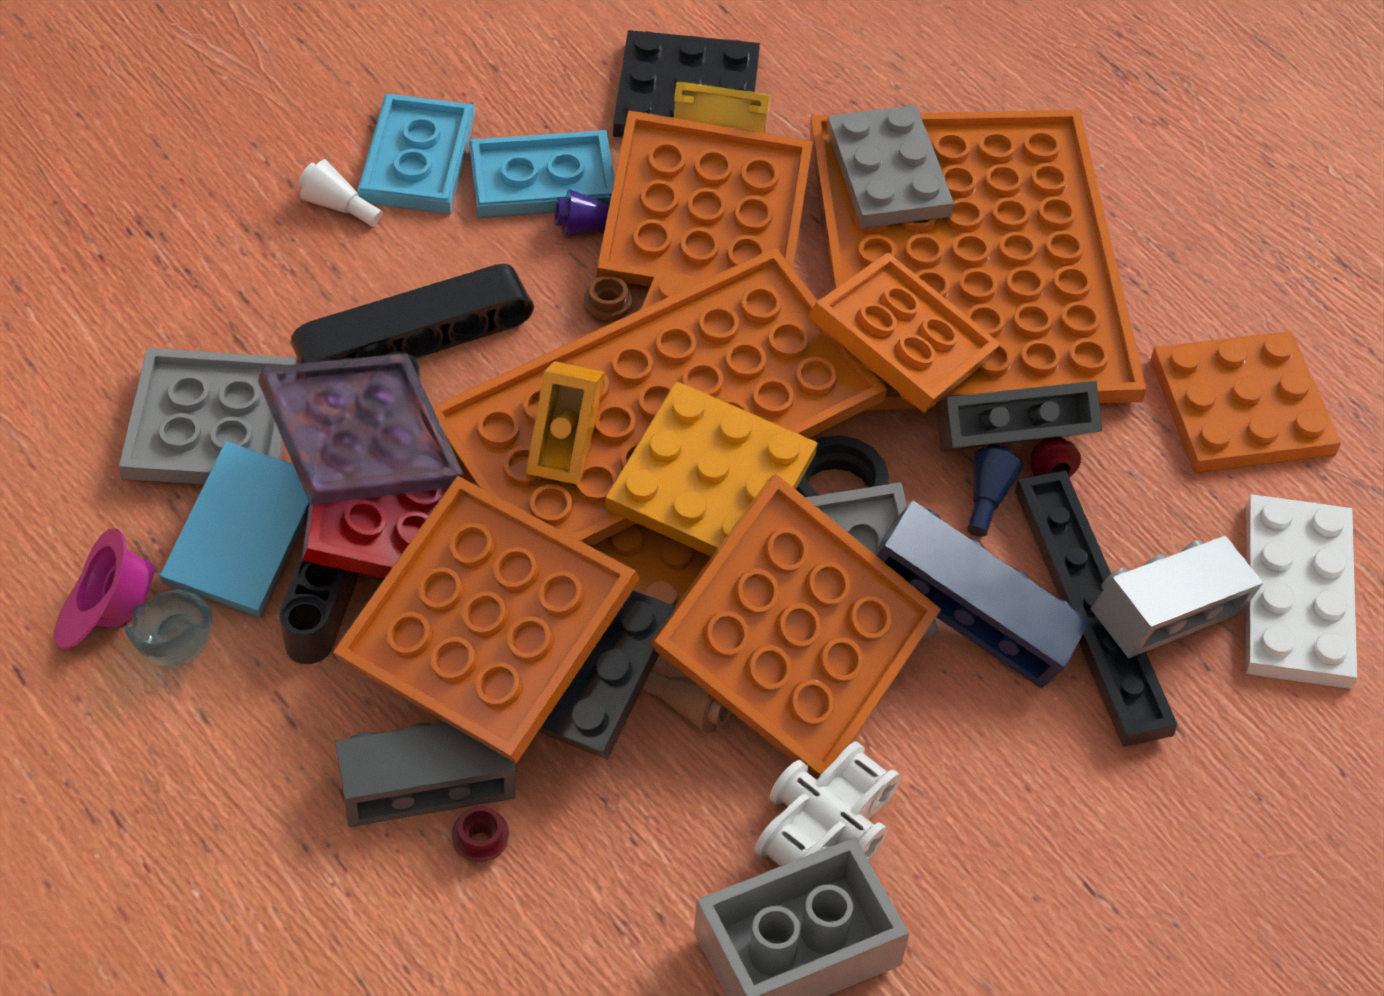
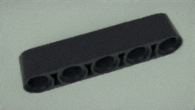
[290,264,534,387]

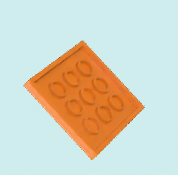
[596,110,813,287]
[648,474,941,780]
[333,476,640,764]

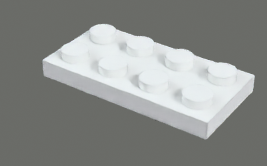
[1245,494,1357,689]

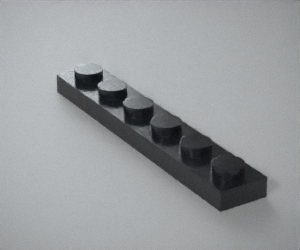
[1015,470,1178,747]

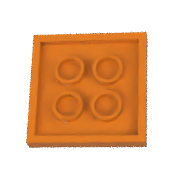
[807,252,1001,413]
[1150,331,1341,473]

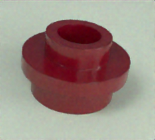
[1031,437,1081,478]
[452,806,509,862]

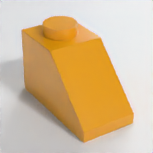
[525,361,605,485]

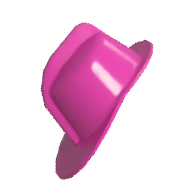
[54,528,155,649]

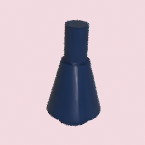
[967,445,1023,537]

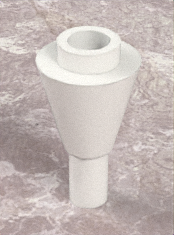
[298,159,383,227]

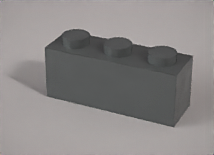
[936,381,1102,451]
[335,722,516,827]

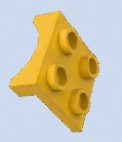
[673,81,771,133]

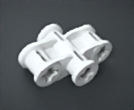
[754,741,901,866]

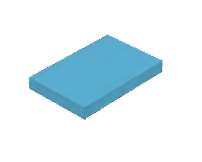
[357,93,476,214]
[469,130,615,218]
[160,441,314,618]

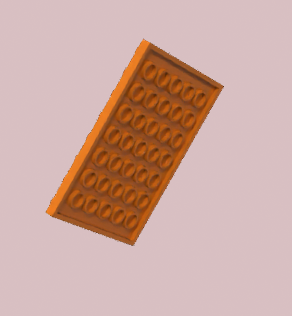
[809,110,1146,410]

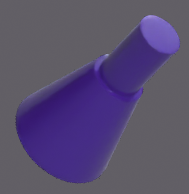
[555,189,609,236]

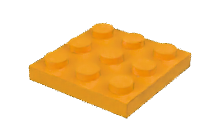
[605,381,818,557]

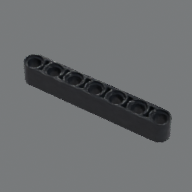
[280,352,422,664]

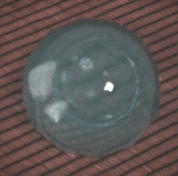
[124,589,213,667]

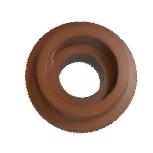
[584,275,632,321]

